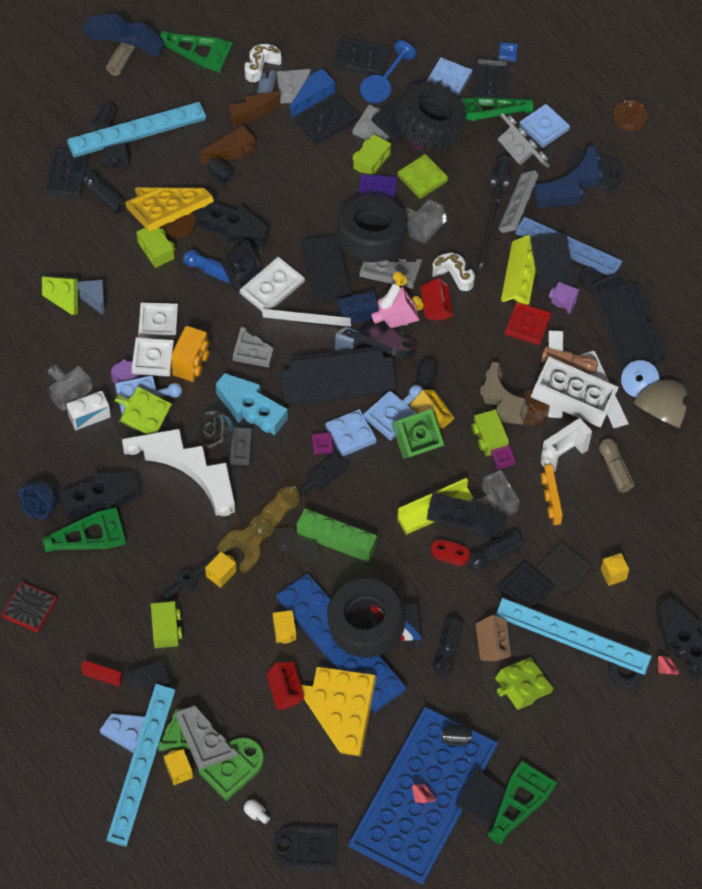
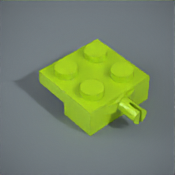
[115,386,171,435]
[495,657,554,710]

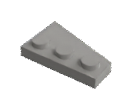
[360,259,422,289]
[175,706,238,770]

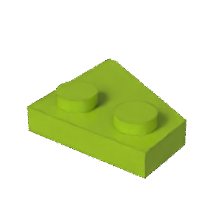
[42,276,78,315]

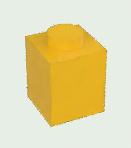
[205,552,236,588]
[601,553,629,586]
[273,610,296,644]
[164,749,193,785]

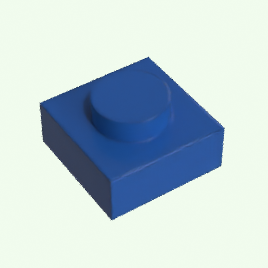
[499,42,518,62]

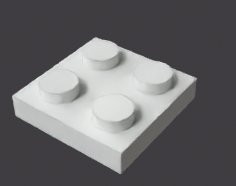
[138,303,178,339]
[132,338,174,376]

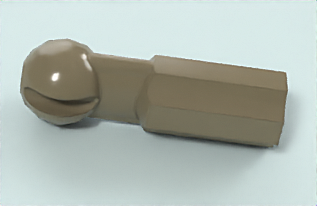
[106,43,135,76]
[599,439,634,493]

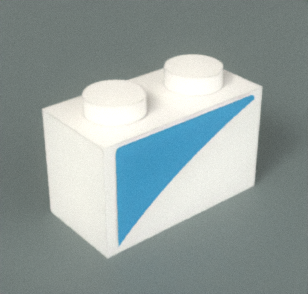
[66,391,111,430]

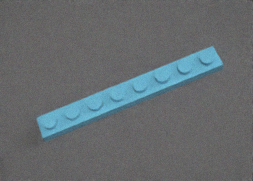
[67,102,206,157]
[496,597,652,675]
[106,684,175,847]

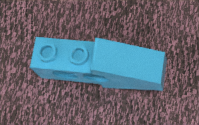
[216,373,288,435]

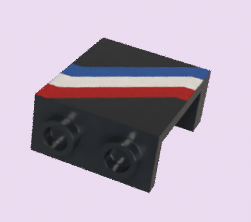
[366,603,421,649]

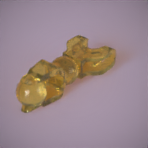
[217,486,300,574]

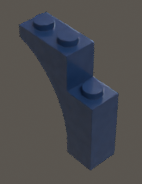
[83,13,165,57]
[535,146,603,208]

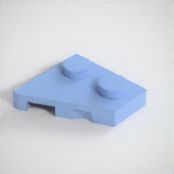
[100,714,145,753]

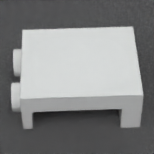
[541,418,592,472]

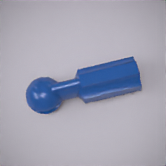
[183,249,231,283]

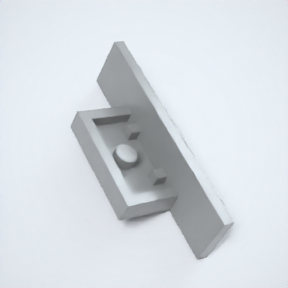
[498,113,550,168]

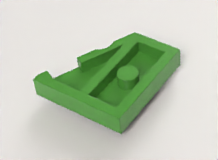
[158,708,190,751]

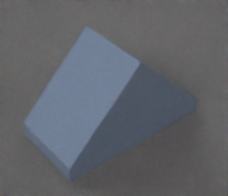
[78,280,105,314]
[335,326,360,352]

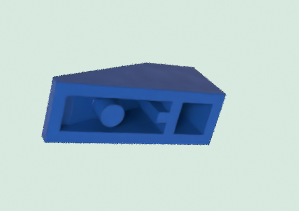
[290,68,335,118]

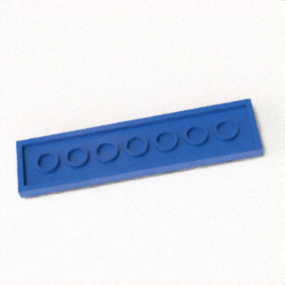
[276,574,406,713]

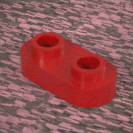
[431,539,470,566]

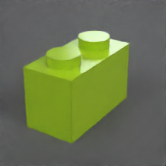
[353,134,391,175]
[136,228,175,268]
[471,410,509,457]
[151,602,182,648]

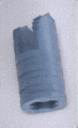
[257,70,277,94]

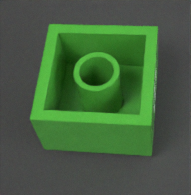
[391,409,444,459]

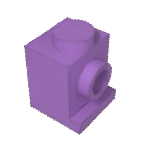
[549,282,579,314]

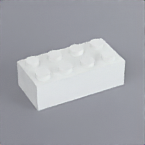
[531,357,618,428]

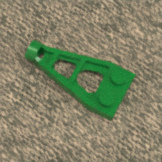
[160,30,233,73]
[460,97,533,121]
[42,508,126,552]
[488,761,557,844]

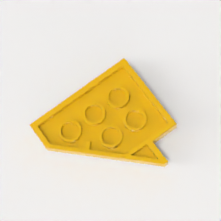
[125,187,214,231]
[301,667,377,757]

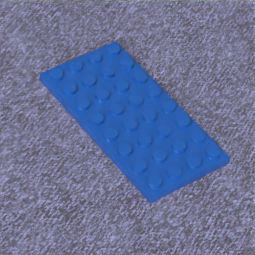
[348,707,498,885]

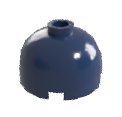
[18,481,57,521]

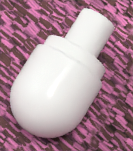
[244,800,270,824]

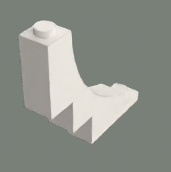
[122,429,235,516]

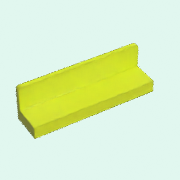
[501,235,535,305]
[397,478,474,535]

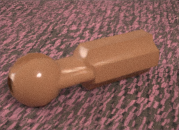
[541,346,598,375]

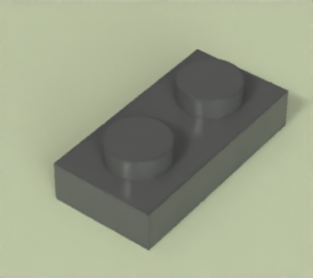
[230,427,252,465]

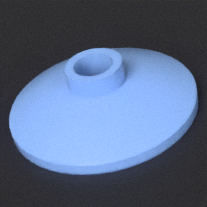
[621,360,659,397]

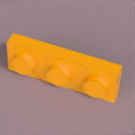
[541,465,563,525]

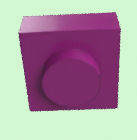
[312,433,333,455]
[491,445,516,470]

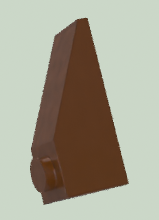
[200,125,256,164]

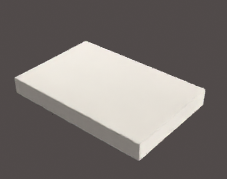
[240,257,305,311]

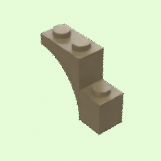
[481,362,528,425]

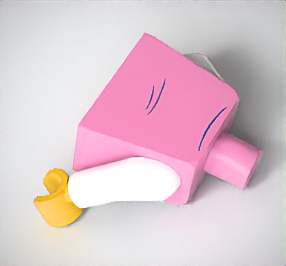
[372,271,423,328]

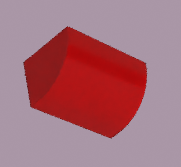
[420,278,453,320]
[266,662,304,710]

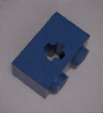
[337,291,379,325]

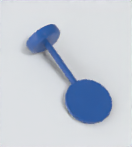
[360,40,417,103]

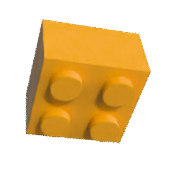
[171,326,210,382]

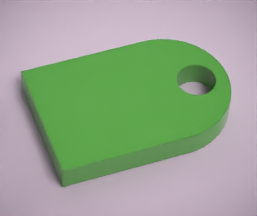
[198,738,263,801]

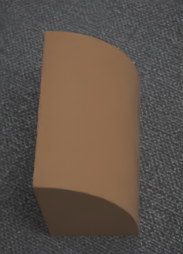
[476,615,511,661]

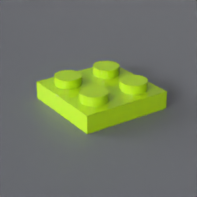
[397,154,448,199]

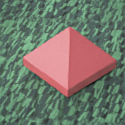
[658,656,679,675]
[412,784,436,803]

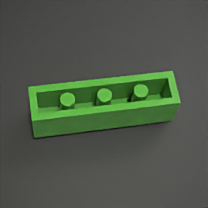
[297,508,377,562]

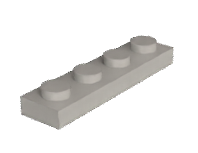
[498,170,539,233]

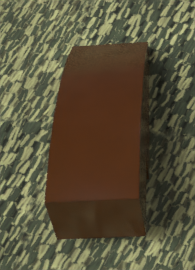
[229,91,280,127]

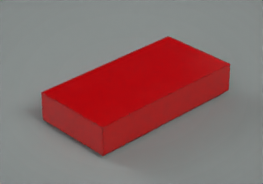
[81,660,123,687]

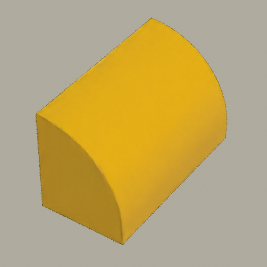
[410,390,454,430]

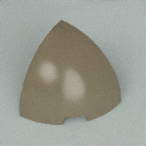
[633,380,687,428]

